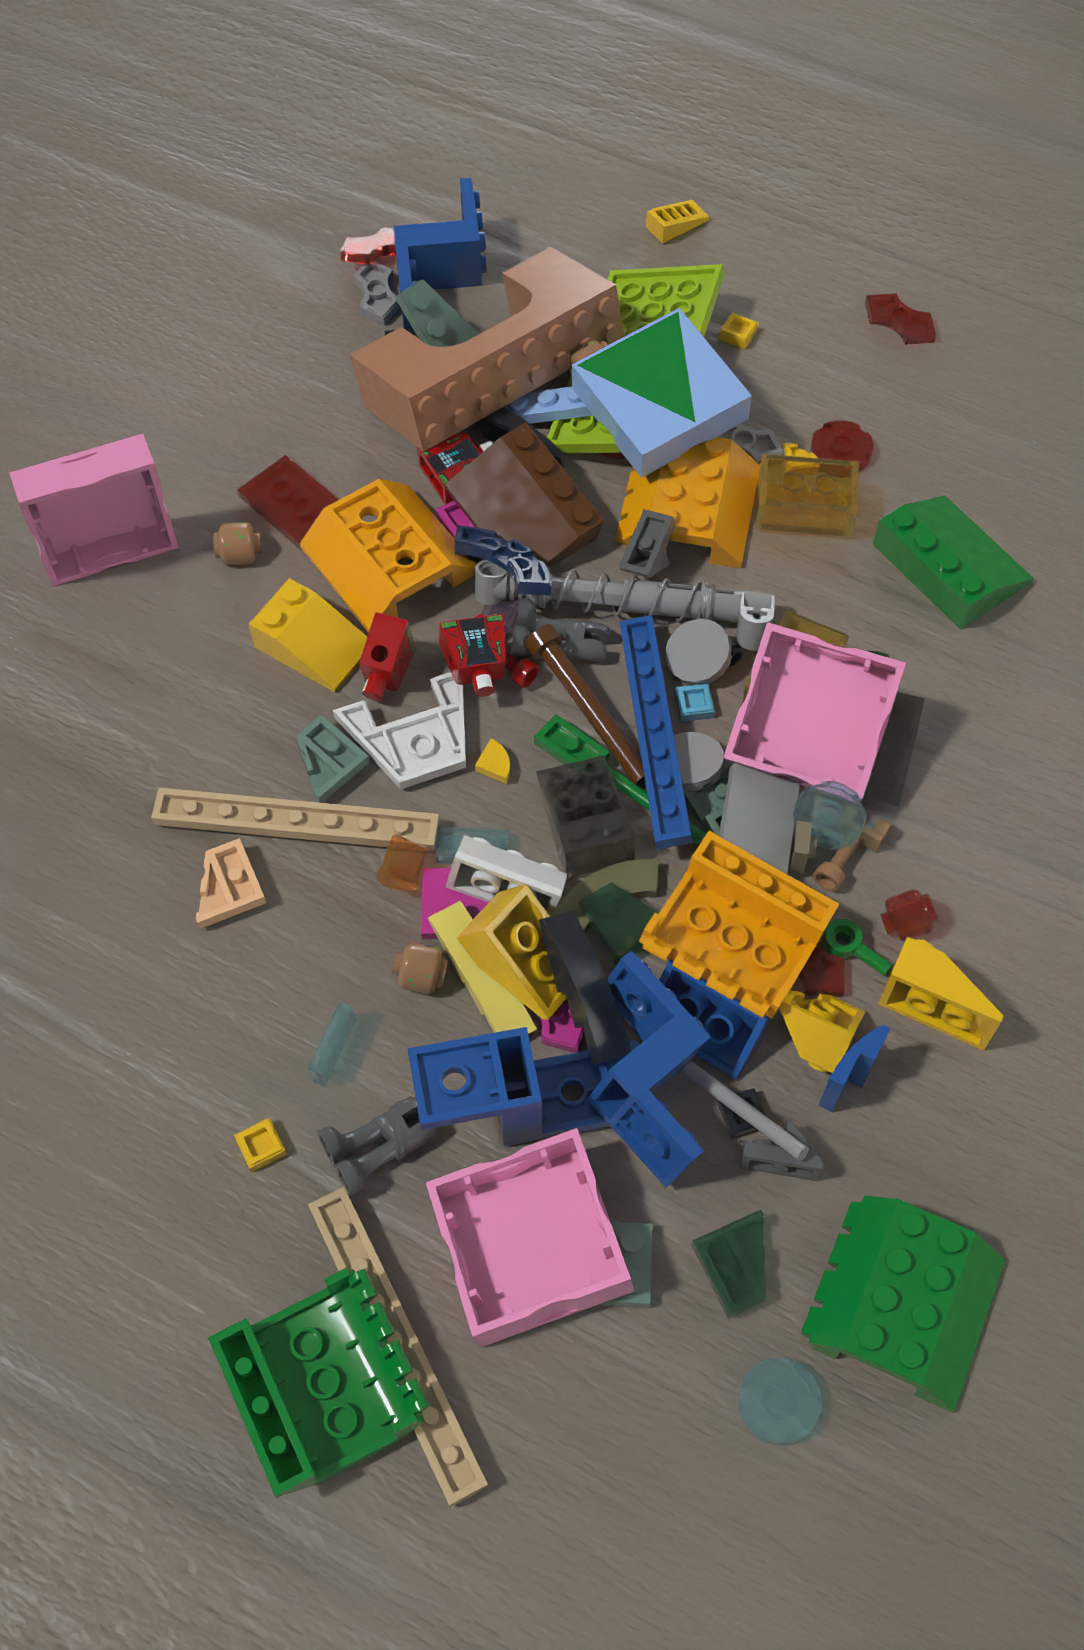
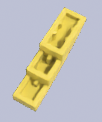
[427,900,537,1034]

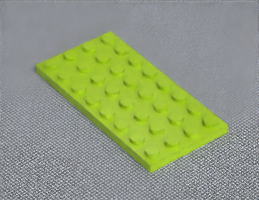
[547,264,725,453]

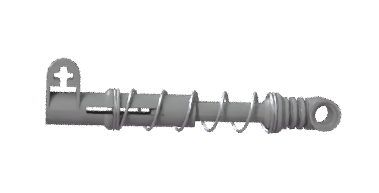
[475,560,775,651]

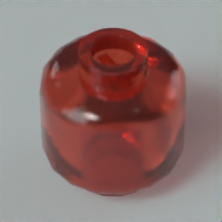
[880,889,938,942]

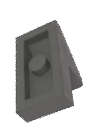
[619,509,676,578]
[739,1119,823,1181]

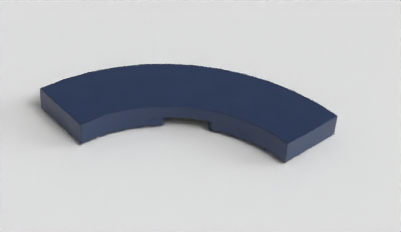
[455,526,551,596]

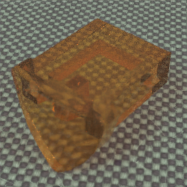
[376,834,429,890]

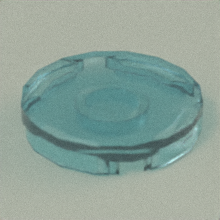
[793,781,867,849]
[738,1358,822,1446]

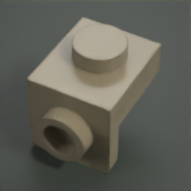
[788,821,817,874]

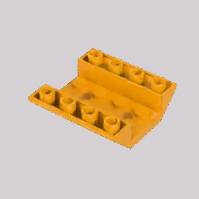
[300,479,477,632]

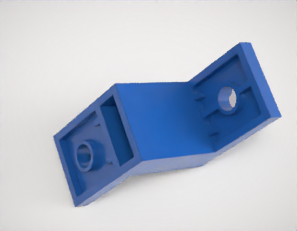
[394,178,487,335]
[587,951,711,1188]
[407,1027,610,1146]

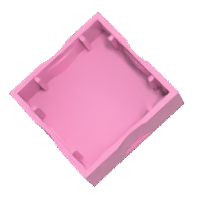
[9,434,179,587]
[723,622,906,804]
[426,1128,635,1347]

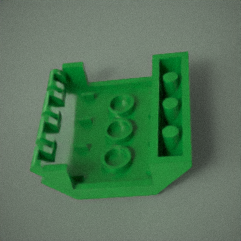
[801,1195,1005,1413]
[208,1268,430,1498]

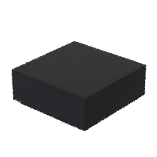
[717,1088,766,1139]

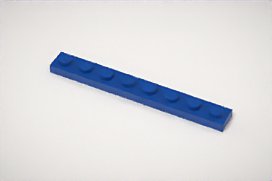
[619,615,693,850]

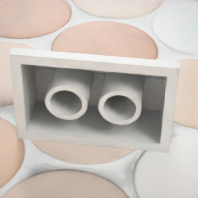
[446,835,567,916]

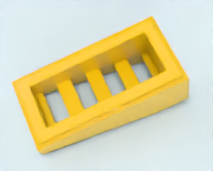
[646,200,709,244]

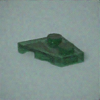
[578,882,659,965]
[691,1209,766,1318]

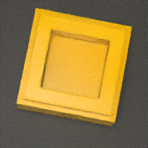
[718,312,759,350]
[234,1118,287,1173]

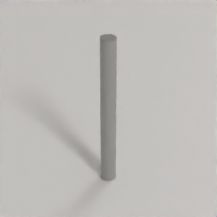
[683,1061,809,1161]

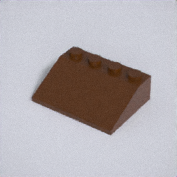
[444,422,604,569]

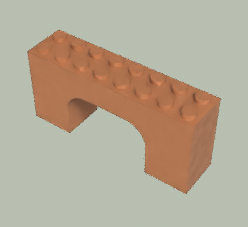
[350,247,624,452]

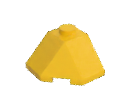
[779,990,866,1073]

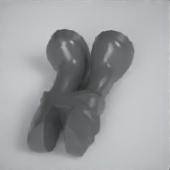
[511,597,611,661]
[317,1096,440,1196]

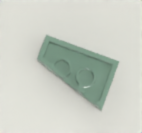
[395,279,479,347]

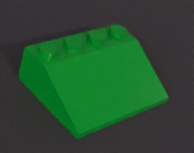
[873,495,1034,630]

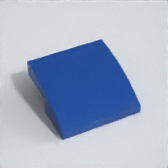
[818,1024,890,1112]

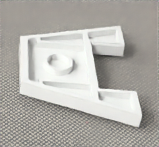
[333,672,466,790]

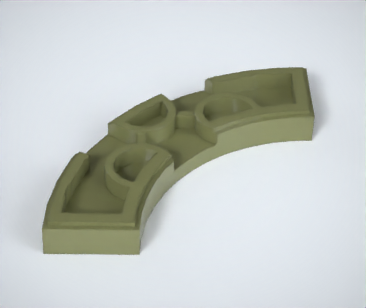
[552,859,659,933]

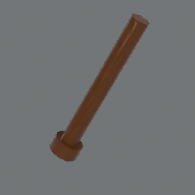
[525,624,645,785]

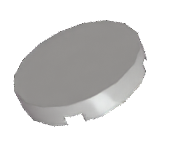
[665,618,732,685]
[674,732,724,791]

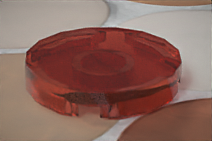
[810,420,874,475]

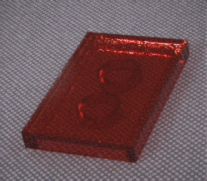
[237,455,339,551]

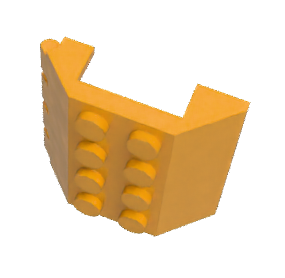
[615,437,760,569]
[639,831,839,1019]

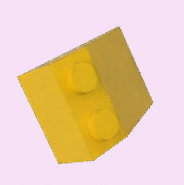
[249,578,367,693]
[457,884,567,1020]
[878,937,1003,1051]

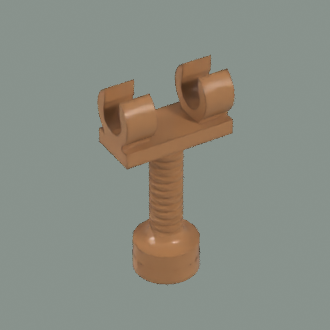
[812,800,892,892]

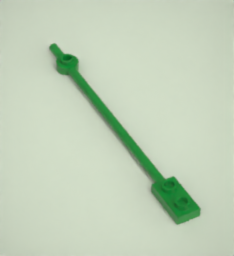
[534,714,893,977]

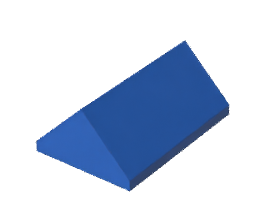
[659,959,770,1080]

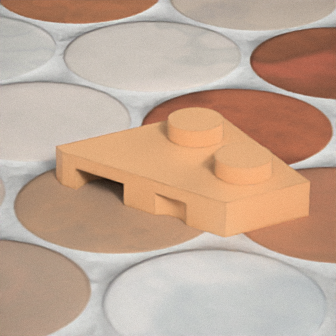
[196,838,266,929]

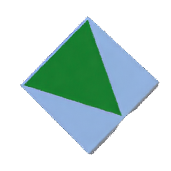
[572,308,752,478]

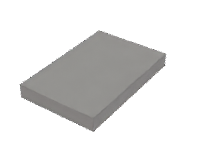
[719,763,800,874]

